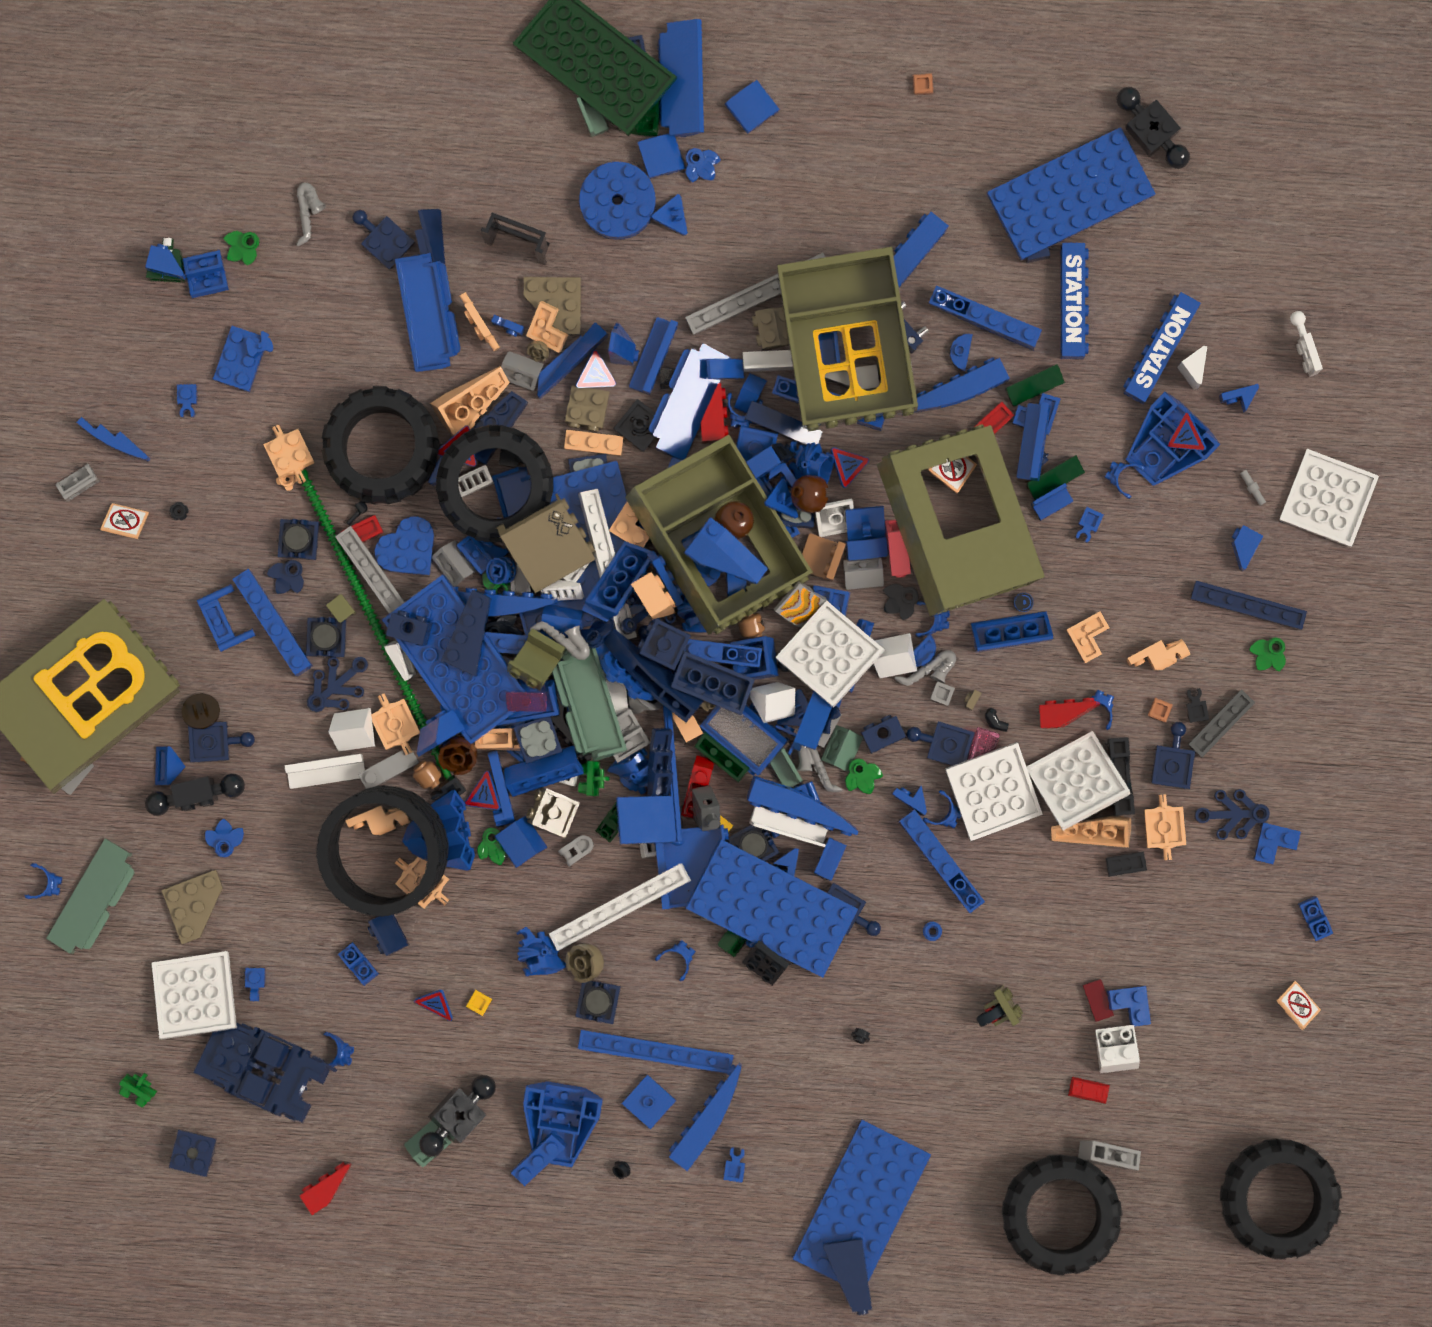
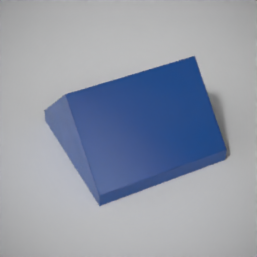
[540,605,583,642]
[494,816,547,868]

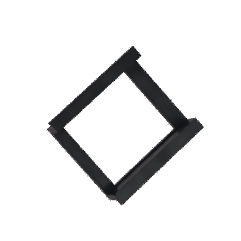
[481,213,550,266]

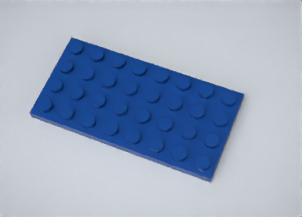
[986,127,1156,261]
[551,461,647,628]
[382,575,532,744]
[686,839,858,978]
[793,1120,931,1282]

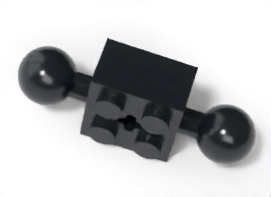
[1116,87,1190,169]
[145,773,245,816]
[419,1075,496,1157]

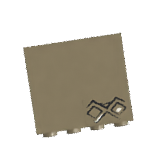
[496,494,595,593]

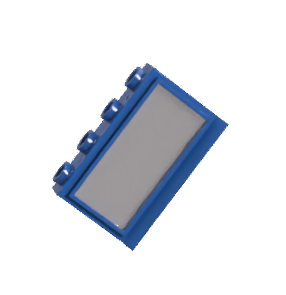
[700,703,790,776]

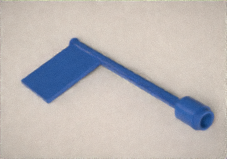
[616,669,684,846]

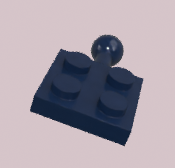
[352,210,415,270]
[906,721,975,766]
[188,722,255,763]
[1151,722,1195,789]
[827,883,881,936]

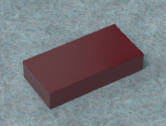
[1082,979,1114,1022]

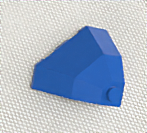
[402,790,475,871]

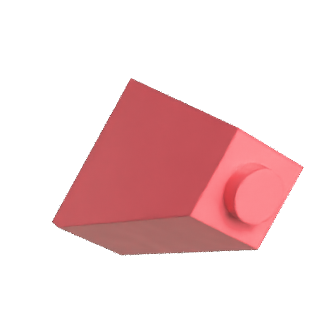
[885,520,911,578]

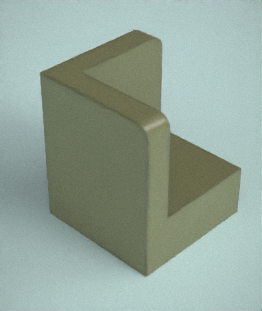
[326,594,356,623]

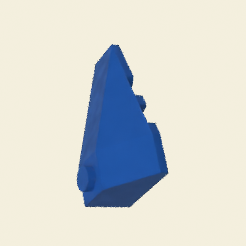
[608,323,639,366]
[684,517,768,584]

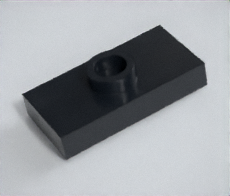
[1105,852,1147,877]

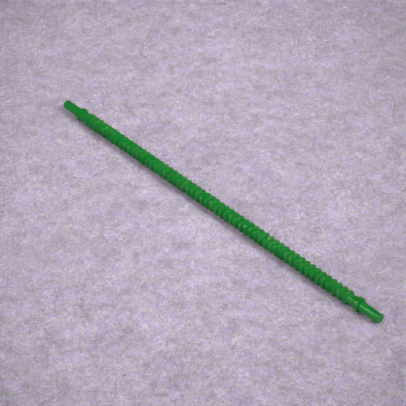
[299,469,452,780]

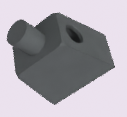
[692,785,721,831]

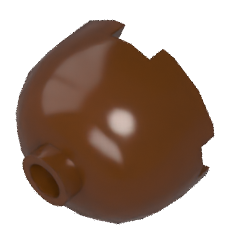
[790,475,828,513]
[714,501,754,539]
[438,736,477,775]

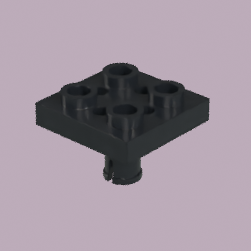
[614,399,655,453]
[742,941,790,986]

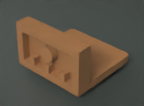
[802,534,846,582]

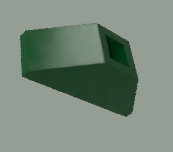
[595,802,619,842]

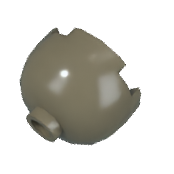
[566,943,604,983]

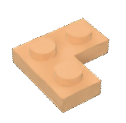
[526,301,568,353]
[609,502,649,548]
[1066,612,1109,663]

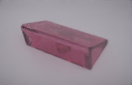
[506,692,546,712]
[968,727,1000,760]

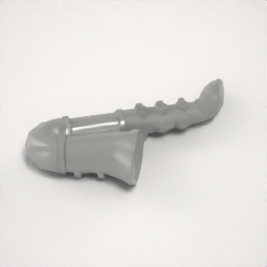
[296,182,326,246]
[530,621,590,660]
[894,650,956,686]
[796,746,842,792]

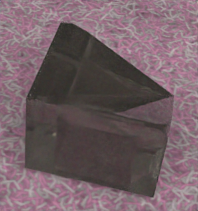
[660,368,676,389]

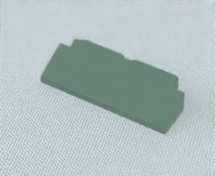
[552,648,627,762]
[46,838,135,954]

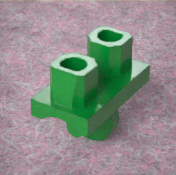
[578,761,610,796]
[119,1073,157,1107]

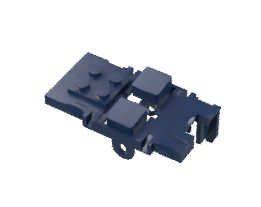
[193,1022,337,1123]

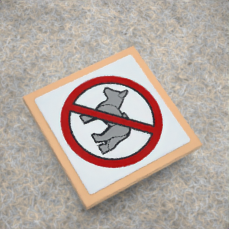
[928,457,977,494]
[100,503,149,539]
[1277,981,1321,1030]

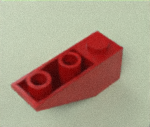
[701,383,728,444]
[1039,698,1100,729]
[681,756,715,818]
[300,1162,351,1215]

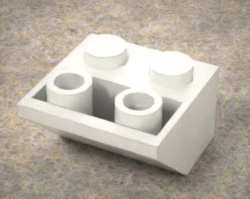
[1095,1025,1140,1073]

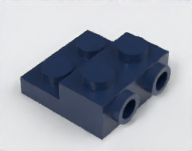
[637,619,691,670]

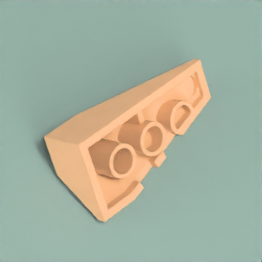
[430,366,510,436]
[1051,816,1131,848]

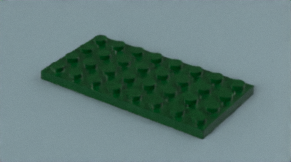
[513,0,677,137]

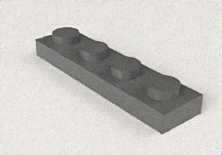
[1188,689,1255,758]

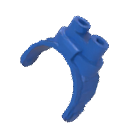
[727,393,763,428]
[1105,461,1145,499]
[915,601,950,637]
[1091,690,1114,730]
[923,790,961,829]
[25,863,62,899]
[655,940,696,981]
[324,1032,354,1067]

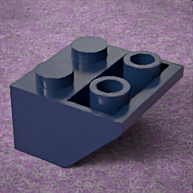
[367,915,410,956]

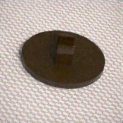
[181,693,220,729]

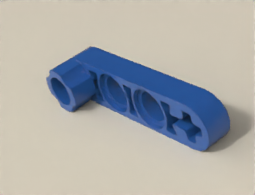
[488,750,515,827]

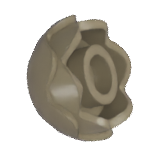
[527,341,549,362]

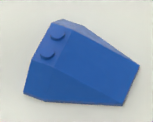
[1126,392,1220,486]
[523,1081,603,1167]

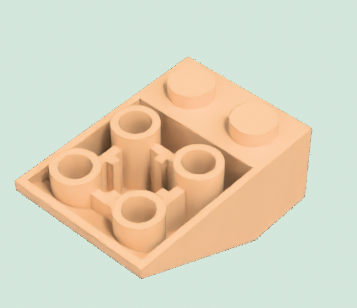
[632,572,676,619]

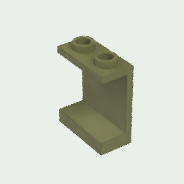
[507,628,565,691]

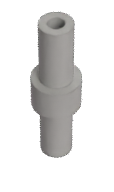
[1240,470,1266,506]

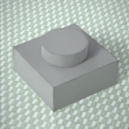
[930,681,955,706]

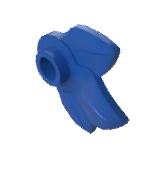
[685,148,721,182]
[205,819,244,857]

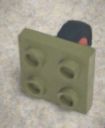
[976,985,1023,1027]

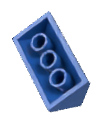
[585,541,657,620]
[971,611,1054,653]

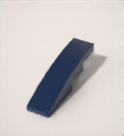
[745,401,823,446]
[647,728,673,796]

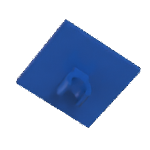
[845,506,886,541]

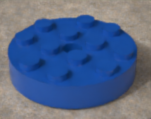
[579,162,656,240]

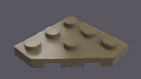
[523,277,581,335]
[162,870,223,945]

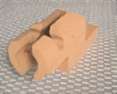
[1126,639,1190,671]
[346,806,410,835]

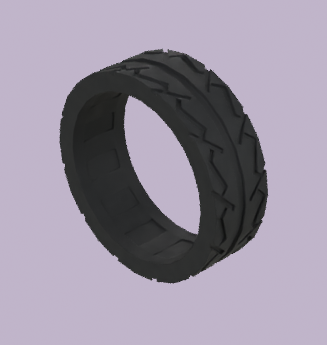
[316,785,449,916]

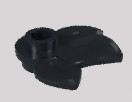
[883,584,919,620]
[485,614,523,635]

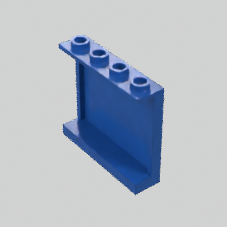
[655,824,729,910]

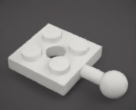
[1290,311,1323,377]

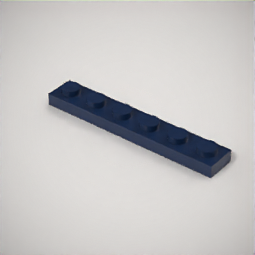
[1190,581,1307,630]

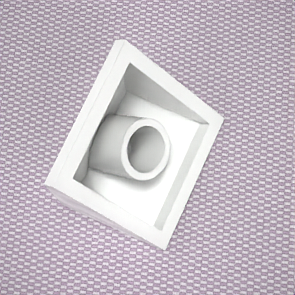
[1177,346,1207,390]
[815,499,854,537]
[873,633,917,678]
[749,682,795,723]
[329,708,375,751]

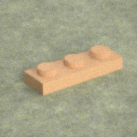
[564,430,624,456]

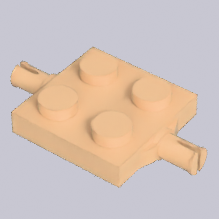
[459,292,500,351]
[263,425,314,484]
[371,693,420,755]
[1144,794,1186,860]
[395,857,450,909]

